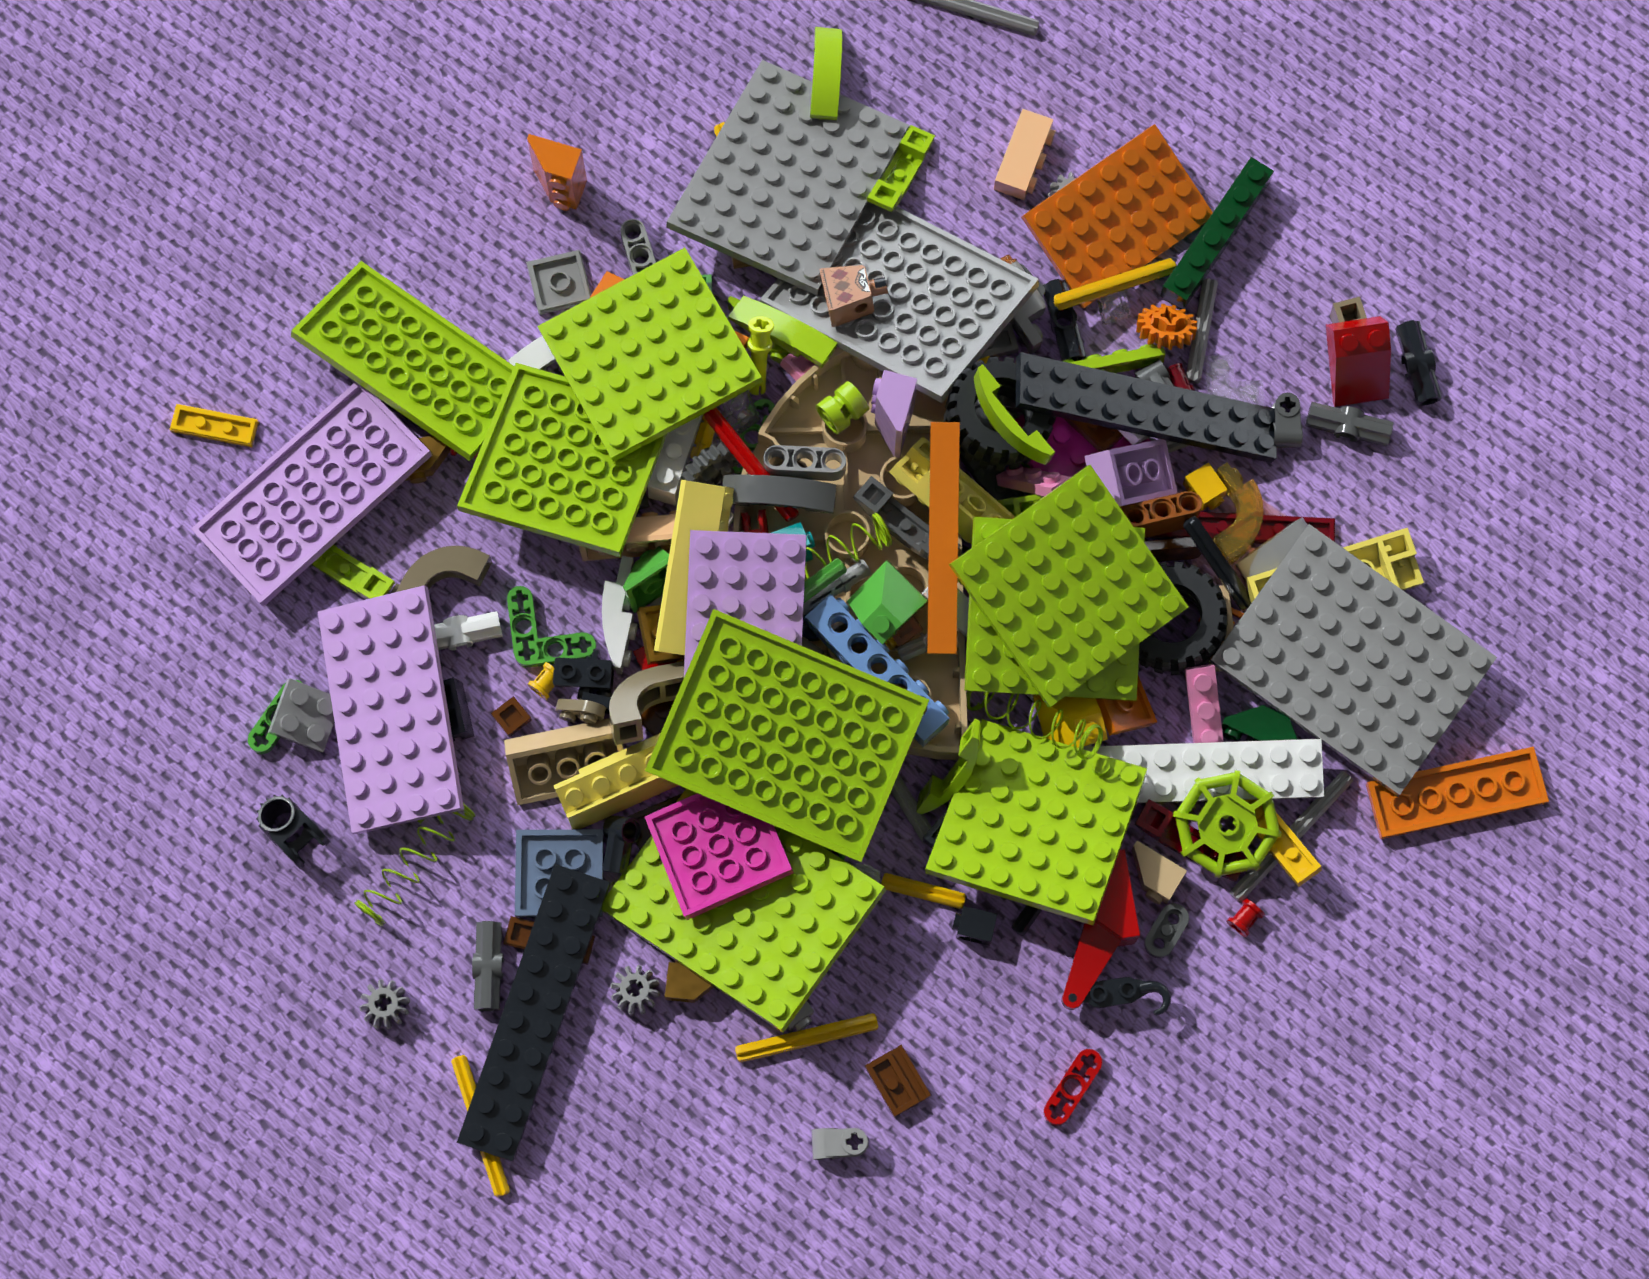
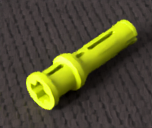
[747,316,774,395]

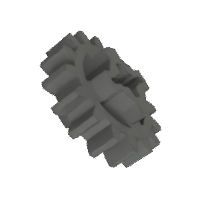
[681,442,739,486]

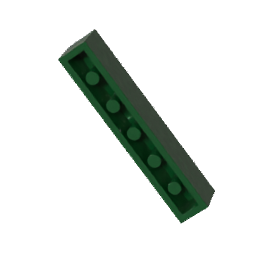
[1160,157,1274,309]

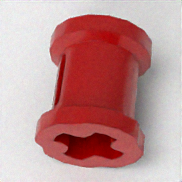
[1226,899,1265,937]

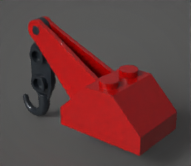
[1061,849,1171,1016]

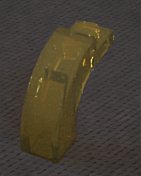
[1213,462,1263,565]

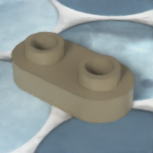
[555,699,606,724]

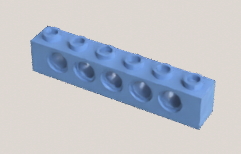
[805,594,949,747]

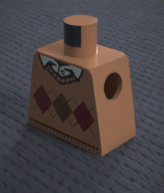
[819,265,888,327]

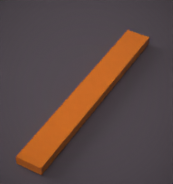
[927,422,960,654]

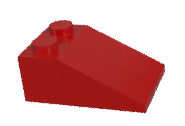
[1326,316,1391,407]

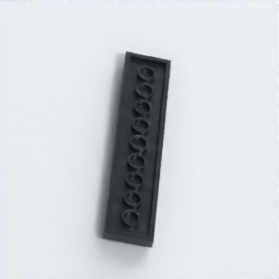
[1015,352,1277,463]
[457,864,610,1162]

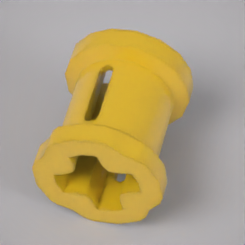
[527,662,555,700]

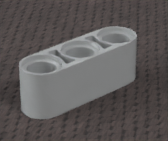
[620,219,656,275]
[763,445,846,481]
[1235,517,1308,581]

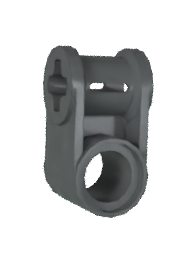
[1272,392,1303,448]

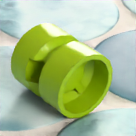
[816,381,869,434]

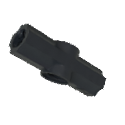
[1043,279,1086,362]
[1395,320,1442,406]

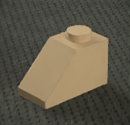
[1132,841,1187,904]

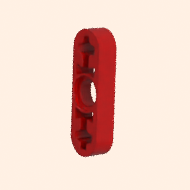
[1043,1049,1102,1126]

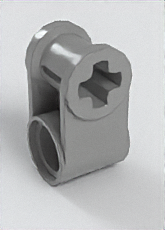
[811,1128,869,1160]

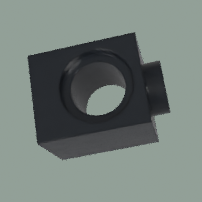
[952,906,997,946]

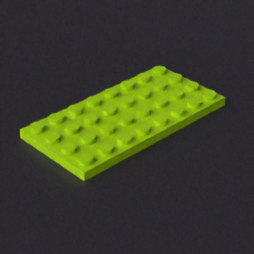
[291,261,514,461]

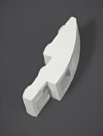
[602,556,638,674]

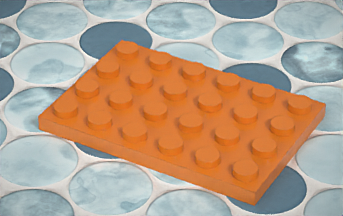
[1021,124,1213,308]

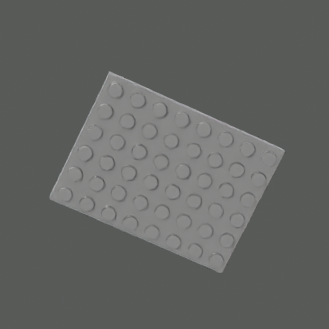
[666,60,909,295]
[760,202,1039,403]
[1209,524,1497,796]

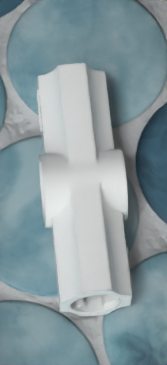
[434,611,503,650]

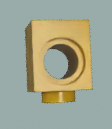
[1183,462,1228,511]

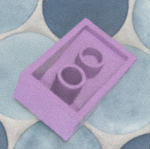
[1084,439,1178,507]

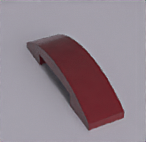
[1134,799,1247,882]

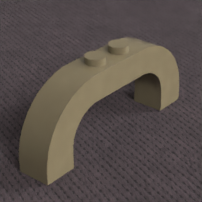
[391,546,492,593]
[609,661,684,745]

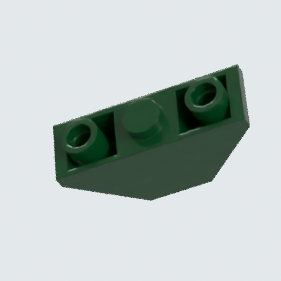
[1222,705,1297,741]

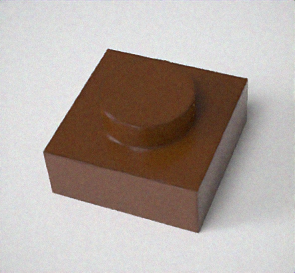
[491,696,532,737]

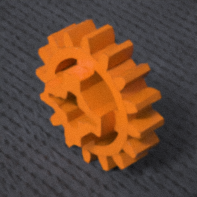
[1136,304,1197,350]

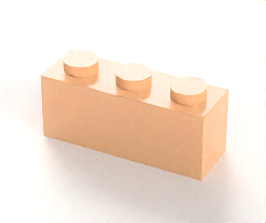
[994,109,1056,200]

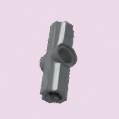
[1305,402,1393,447]
[472,921,504,1011]

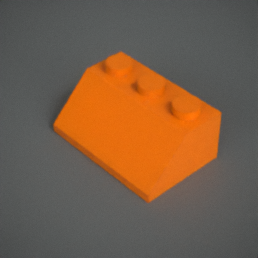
[527,134,587,211]

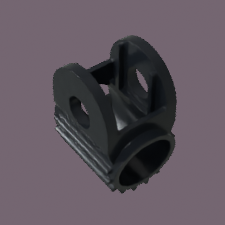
[256,794,331,870]

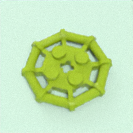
[1173,770,1282,878]

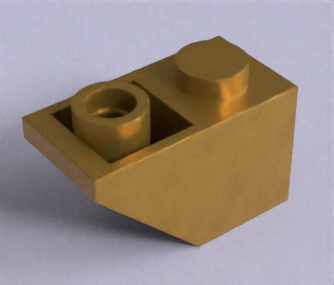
[665,960,714,1003]

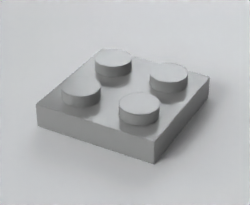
[268,678,334,753]

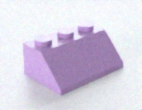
[871,370,917,458]

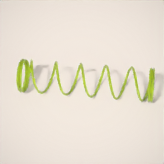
[805,513,892,581]
[966,691,1103,760]
[354,803,476,926]

